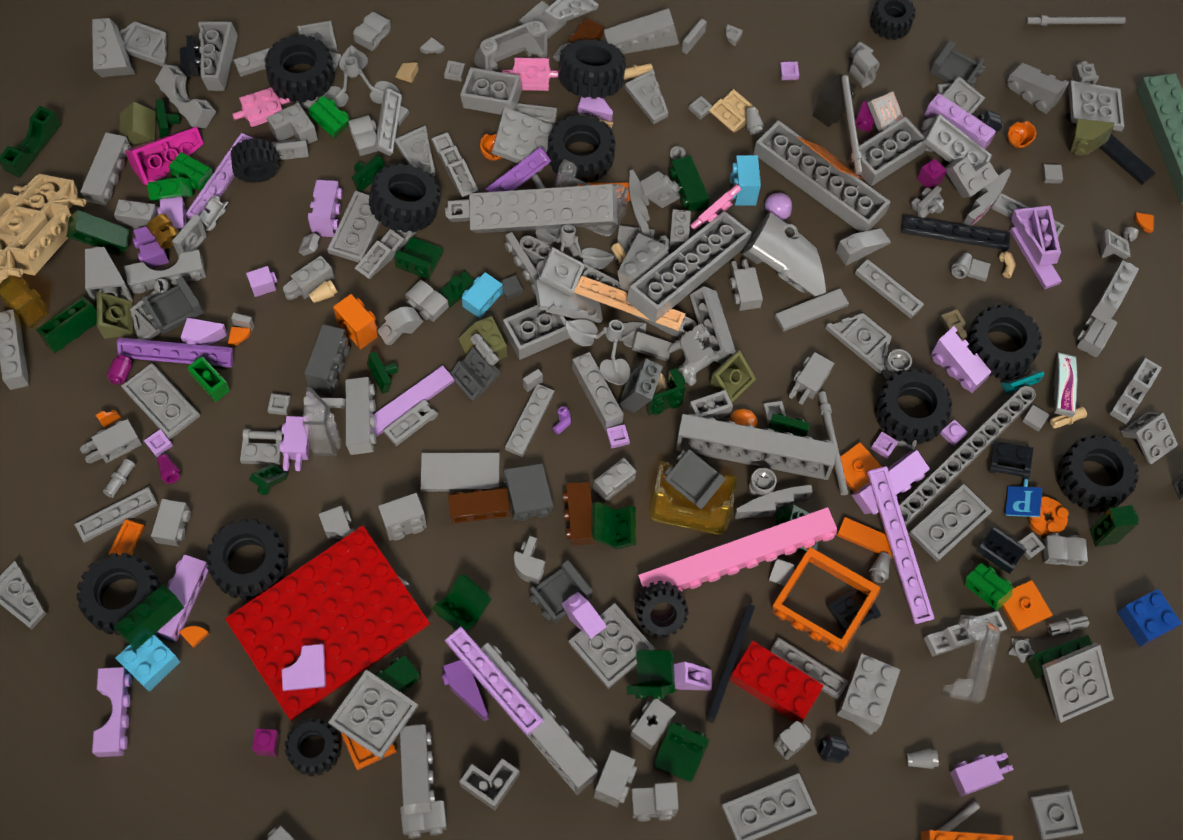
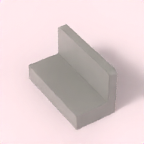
[272,139,309,161]

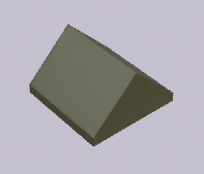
[119,102,156,144]
[97,292,133,339]
[710,350,756,403]

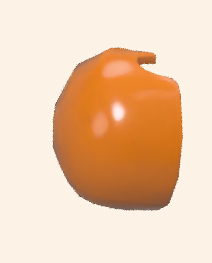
[1007,121,1036,148]
[480,134,502,161]
[729,409,757,428]

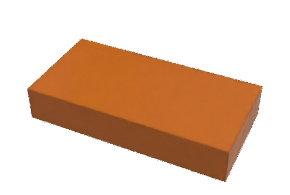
[108,519,145,557]

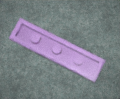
[1010,227,1062,290]

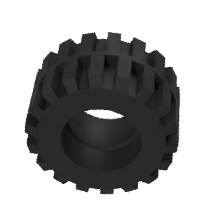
[870,0,916,40]
[231,139,278,183]
[634,581,689,638]
[284,718,341,776]

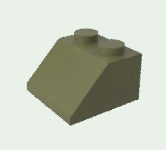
[1070,119,1114,156]
[458,316,508,360]

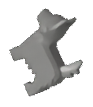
[668,324,720,386]

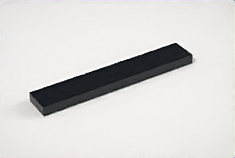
[1065,112,1156,185]
[901,215,1010,251]
[706,604,755,723]

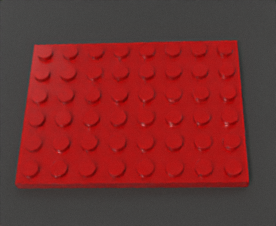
[225,526,431,721]

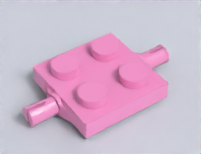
[502,58,559,91]
[232,88,291,127]
[690,184,742,230]

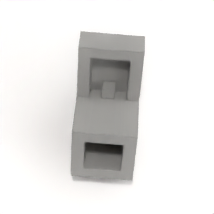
[377,307,423,345]
[514,536,545,585]

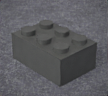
[304,324,350,396]

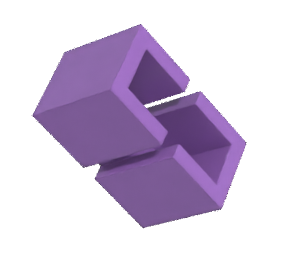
[133,226,169,269]

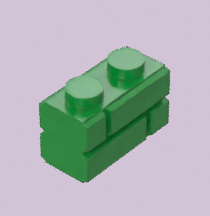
[308,96,350,139]
[169,152,213,191]
[147,177,193,202]
[187,356,230,402]
[965,563,1013,610]

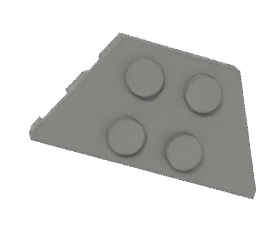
[119,22,167,66]
[130,286,198,340]
[825,313,892,374]

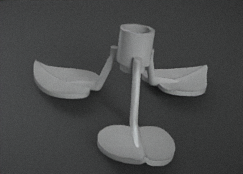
[319,45,400,108]
[536,224,615,276]
[565,319,647,385]

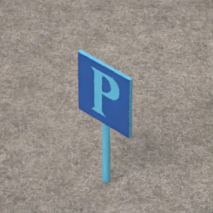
[1006,479,1042,517]

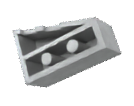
[92,18,135,77]
[1006,63,1069,114]
[617,233,668,292]

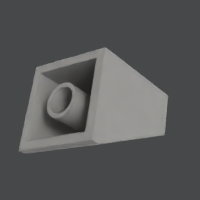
[85,247,133,306]

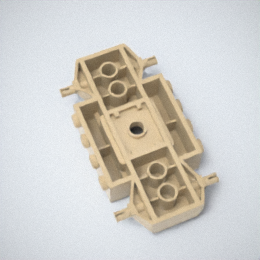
[0,174,86,284]

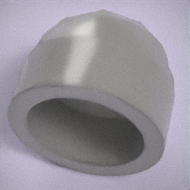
[670,146,686,160]
[1123,227,1139,242]
[153,278,169,294]

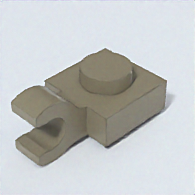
[940,309,968,341]

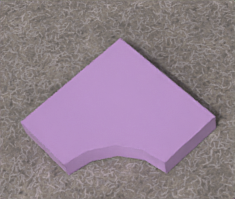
[282,644,326,691]

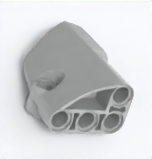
[742,212,826,296]

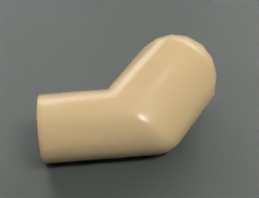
[999,251,1016,278]

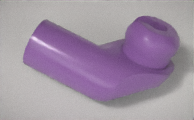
[552,406,571,435]

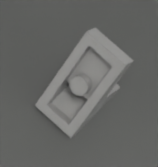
[1099,229,1131,259]

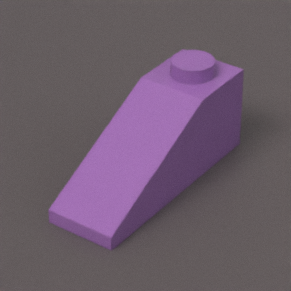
[441,660,488,721]

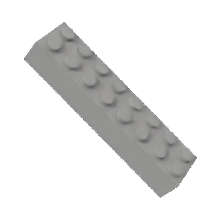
[754,120,891,232]
[469,184,618,233]
[626,211,752,323]
[676,414,837,480]
[480,643,598,795]

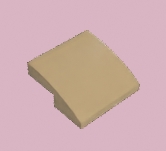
[709,89,759,133]

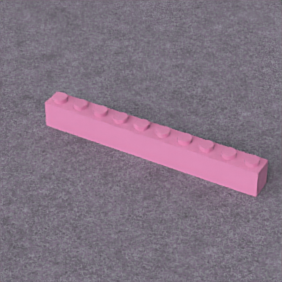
[638,507,837,592]

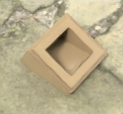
[396,62,419,83]

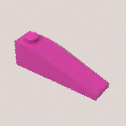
[125,127,203,185]

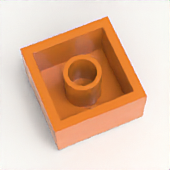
[333,294,378,350]

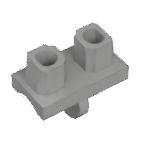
[912,186,944,218]

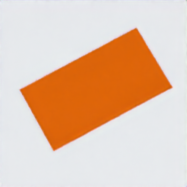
[797,137,864,180]

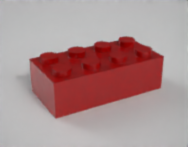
[729,641,824,723]

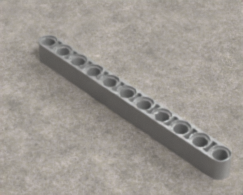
[520,236,697,339]
[899,386,1036,526]

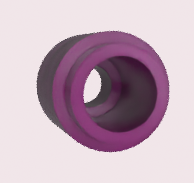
[106,355,132,385]

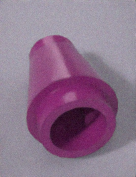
[157,454,180,484]

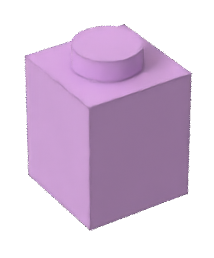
[246,266,277,297]

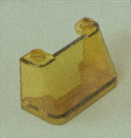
[650,461,737,534]

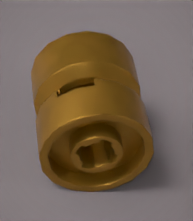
[146,214,179,249]

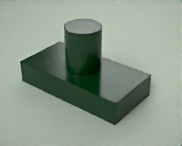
[155,99,180,138]
[352,155,386,192]
[438,271,475,308]
[367,352,398,394]
[249,464,289,495]

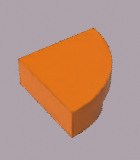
[1134,212,1154,233]
[228,327,251,346]
[96,410,120,428]
[179,626,209,648]

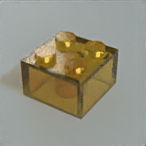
[0,275,49,329]

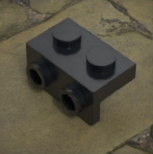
[180,35,201,77]
[976,527,1026,574]

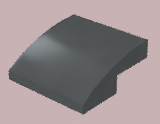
[450,347,501,401]

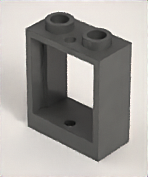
[618,359,663,413]

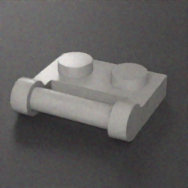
[240,429,284,465]

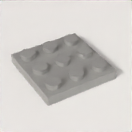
[1068,81,1124,131]
[491,107,553,172]
[568,603,655,689]
[1042,642,1114,723]
[328,670,418,759]

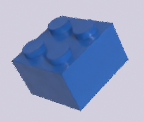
[1117,589,1182,647]

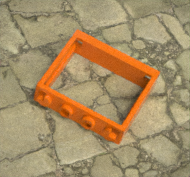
[772,547,881,653]

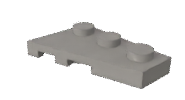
[543,0,599,25]
[624,69,668,124]
[395,125,435,177]
[0,561,46,630]

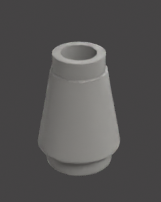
[746,107,764,135]
[951,253,972,279]
[869,552,891,583]
[907,748,939,769]

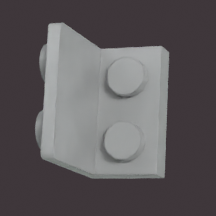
[1121,412,1178,464]

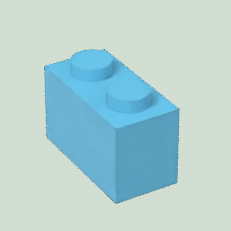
[462,272,503,318]

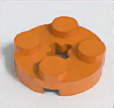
[1027,497,1069,537]

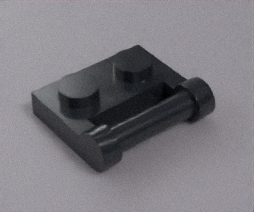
[989,441,1034,480]
[827,588,881,634]

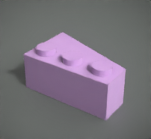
[308,180,343,237]
[1011,206,1061,265]
[930,326,991,393]

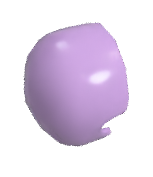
[765,192,792,220]

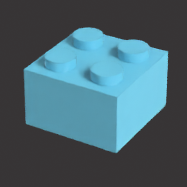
[730,155,761,206]
[116,635,180,692]

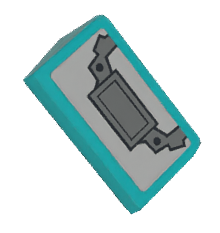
[1001,370,1045,394]

